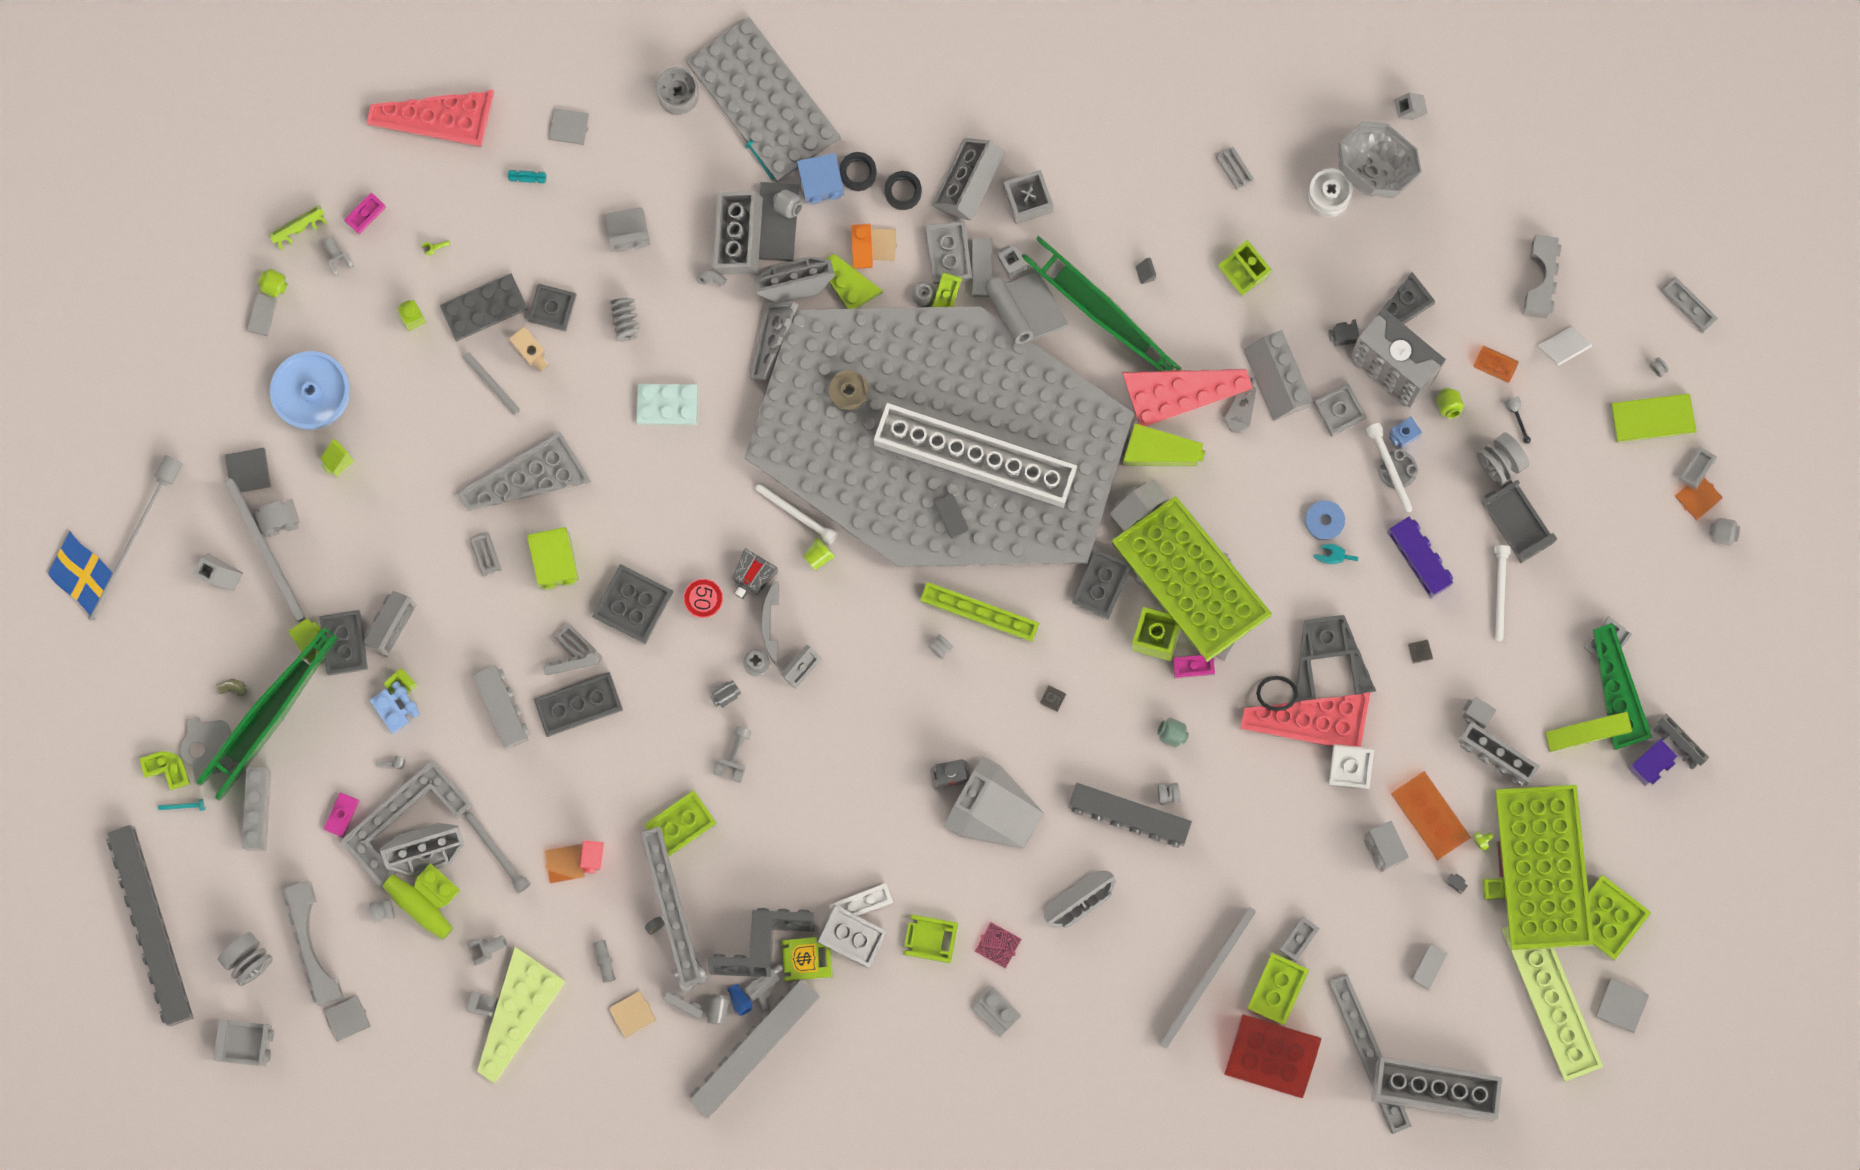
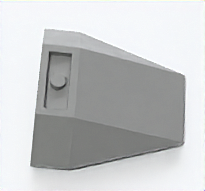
[944,756,1044,848]

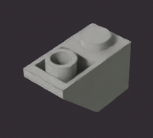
[193,554,243,591]

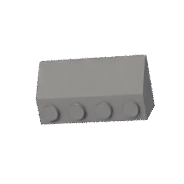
[932,138,1005,221]
[1244,330,1313,421]

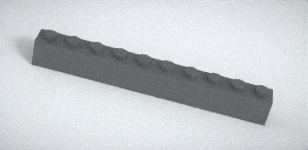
[106,825,194,1027]

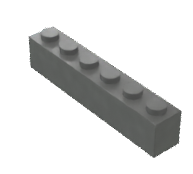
[1068,782,1192,848]

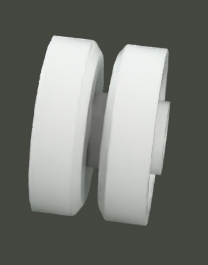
[1307,168,1353,218]

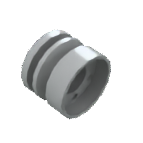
[657,67,699,115]
[1477,432,1529,486]
[217,932,273,986]

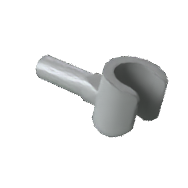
[376,756,406,769]

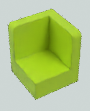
[384,668,417,701]

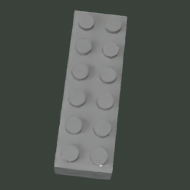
[1372,1057,1503,1121]

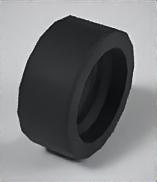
[839,152,877,191]
[885,171,922,210]

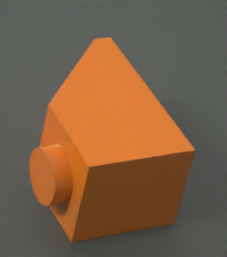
[851,224,873,269]

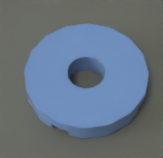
[1305,500,1345,540]

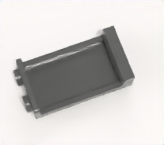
[1482,480,1557,563]

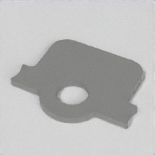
[180,717,234,783]

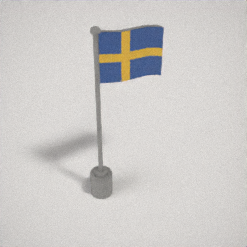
[48,455,183,621]

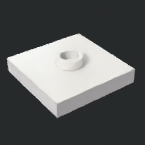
[1329,744,1374,789]

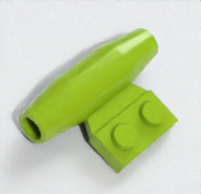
[383,863,461,940]

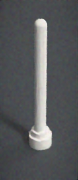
[1366,423,1412,512]
[756,484,838,546]
[1494,545,1511,641]

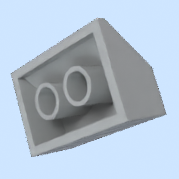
[363,591,417,657]

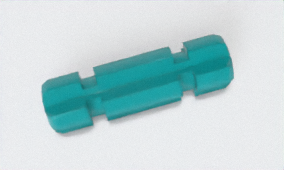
[508,170,547,183]

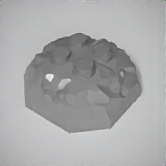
[1339,121,1422,198]

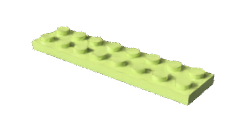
[1501,926,1603,1082]

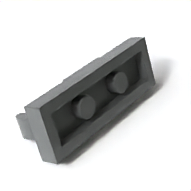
[1654,713,1709,769]

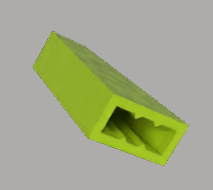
[1123,423,1206,466]

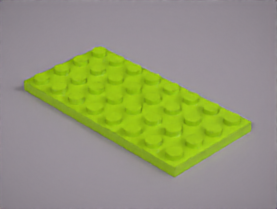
[1112,496,1272,662]
[1495,785,1594,951]

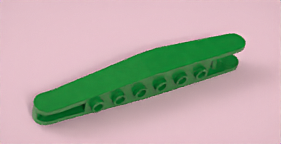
[1021,235,1181,371]
[196,627,338,801]

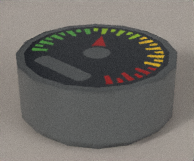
[645,917,665,935]

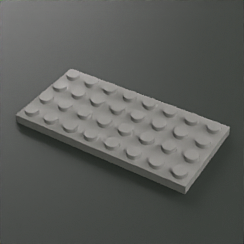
[686,17,841,183]

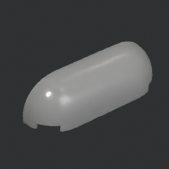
[1044,871,1116,928]

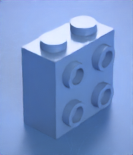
[797,153,844,204]

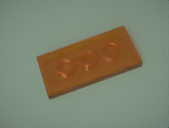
[1391,771,1471,861]

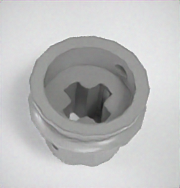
[743,649,770,676]

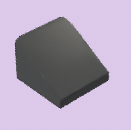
[1136,257,1156,284]

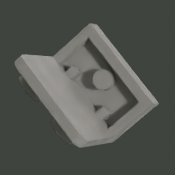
[605,207,650,252]

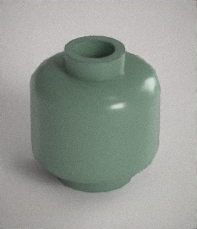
[1157,718,1189,747]

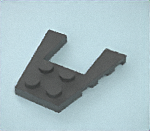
[1296,615,1376,702]

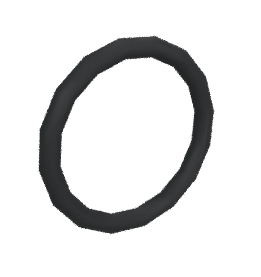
[1256,676,1298,711]

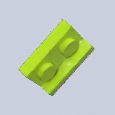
[1218,239,1272,296]

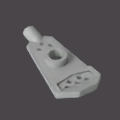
[1225,375,1256,433]

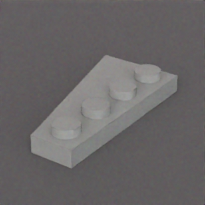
[750,302,799,381]

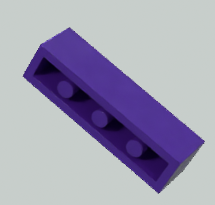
[1387,516,1454,598]

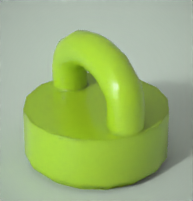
[1473,831,1493,851]

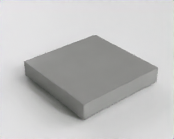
[1313,384,1367,437]
[1595,979,1649,1033]

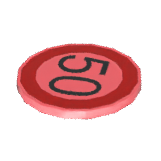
[684,579,723,618]

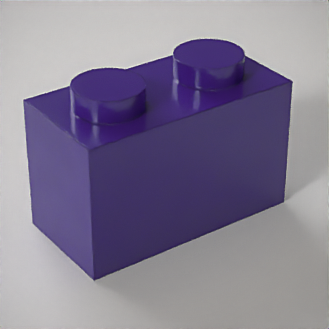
[1628,739,1678,786]

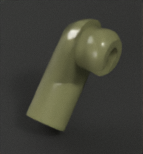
[216,679,247,696]

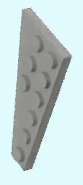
[458,432,591,511]

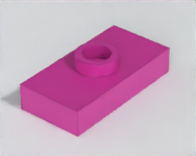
[344,193,386,235]
[1173,655,1215,679]
[324,792,360,838]

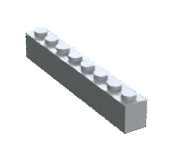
[689,979,820,1119]

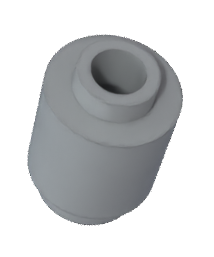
[706,994,729,1025]

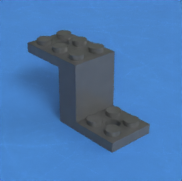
[708,908,815,977]

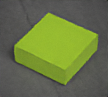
[1483,878,1505,900]

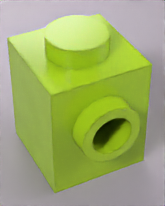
[397,300,426,331]

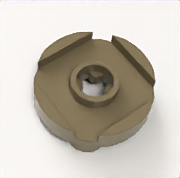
[829,370,869,411]

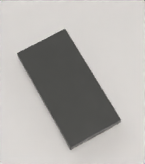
[759,182,800,261]
[534,672,623,737]

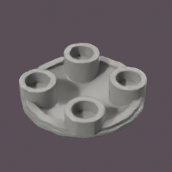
[1378,449,1418,488]

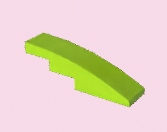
[1545,712,1632,752]

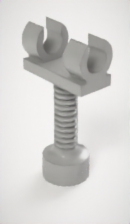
[714,726,752,783]

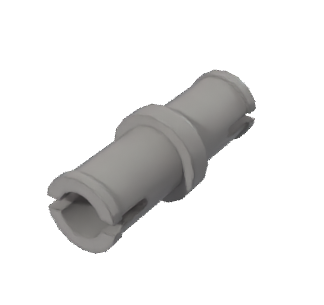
[593,940,616,983]

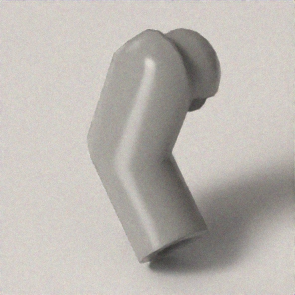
[697,270,727,287]

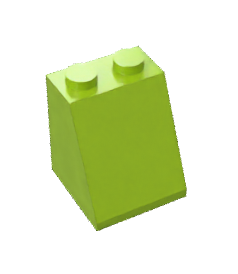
[527,527,579,590]

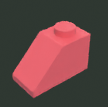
[579,841,604,874]

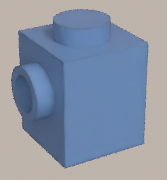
[1389,417,1422,449]

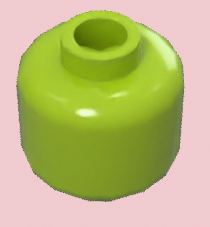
[257,269,288,297]
[1435,388,1464,419]

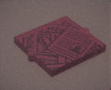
[975,922,1022,969]

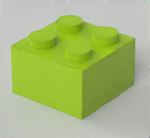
[1132,607,1181,661]

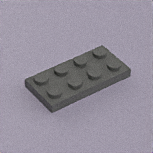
[440,273,528,342]

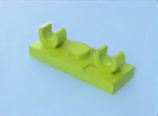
[268,205,327,250]

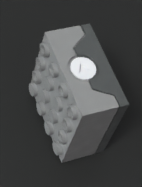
[1350,308,1446,408]

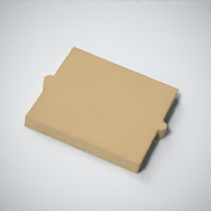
[871,228,897,261]
[609,991,656,1038]

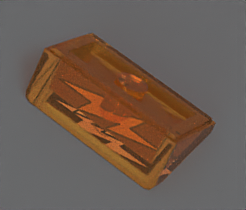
[1474,346,1519,383]

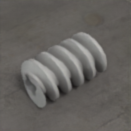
[610,298,640,341]

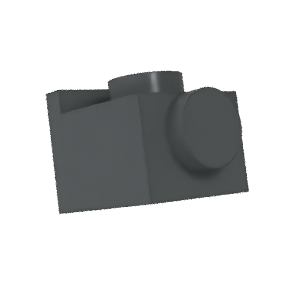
[1328,319,1359,347]

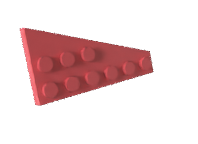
[367,90,494,147]
[1122,369,1253,426]
[1240,692,1371,747]

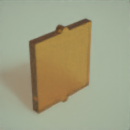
[1675,477,1723,520]
[545,844,585,884]

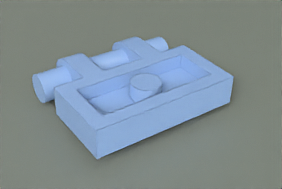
[370,681,420,734]

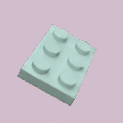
[637,384,698,425]

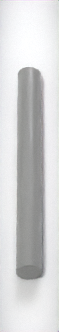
[463,352,520,415]

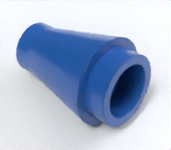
[728,984,753,1016]

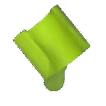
[421,240,450,256]

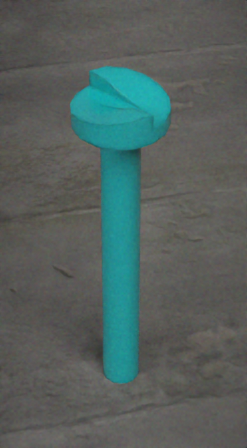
[745,140,774,180]
[158,799,206,811]

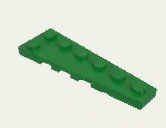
[1592,623,1653,750]

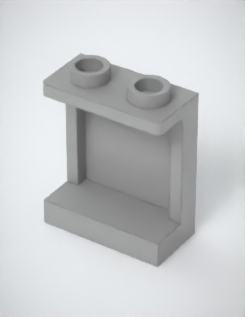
[214,1019,274,1066]

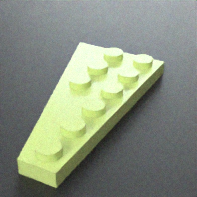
[477,947,566,1083]

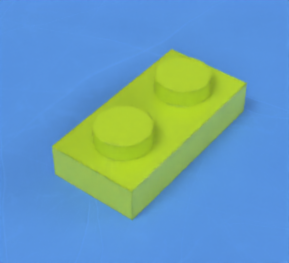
[932,272,962,307]

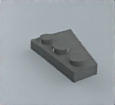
[1375,272,1435,324]

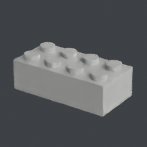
[713,191,763,274]

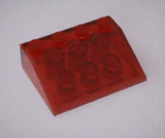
[1224,1014,1322,1099]

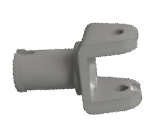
[322,237,354,277]
[467,935,507,966]

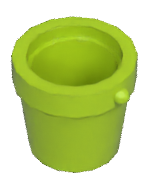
[803,538,835,571]

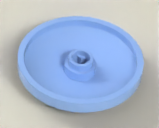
[270,351,350,430]

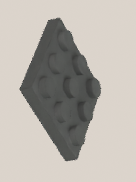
[592,564,674,644]

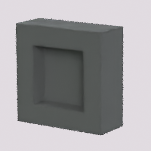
[1444,873,1468,894]

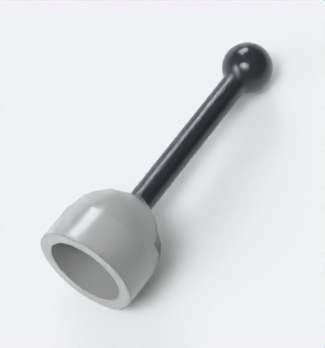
[1504,396,1531,444]

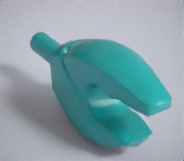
[1313,544,1359,564]

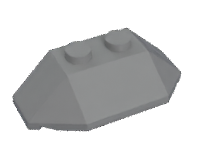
[754,257,835,303]
[380,823,464,876]

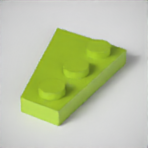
[826,254,883,309]

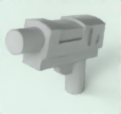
[744,963,783,1012]

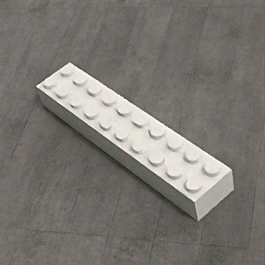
[874,403,1077,508]

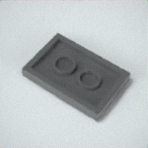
[1072,549,1131,620]
[319,610,368,676]

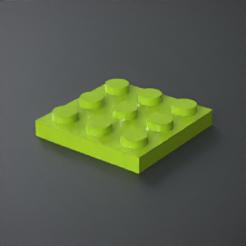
[1588,875,1651,961]

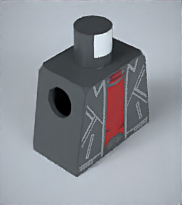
[733,548,778,599]
[930,759,970,790]

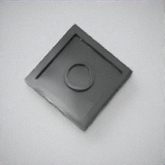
[528,283,577,332]
[225,448,271,492]

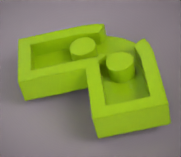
[139,751,191,791]

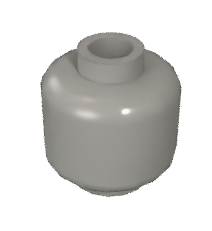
[773,189,803,218]
[1709,518,1740,545]

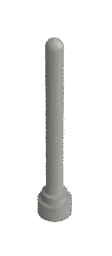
[465,812,531,894]

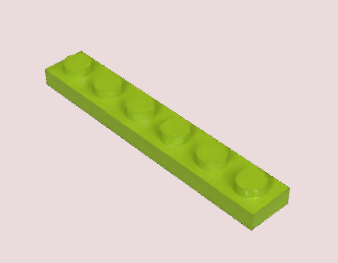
[920,582,1040,643]

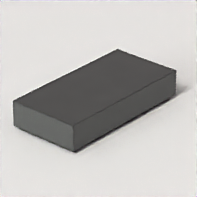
[934,494,969,539]

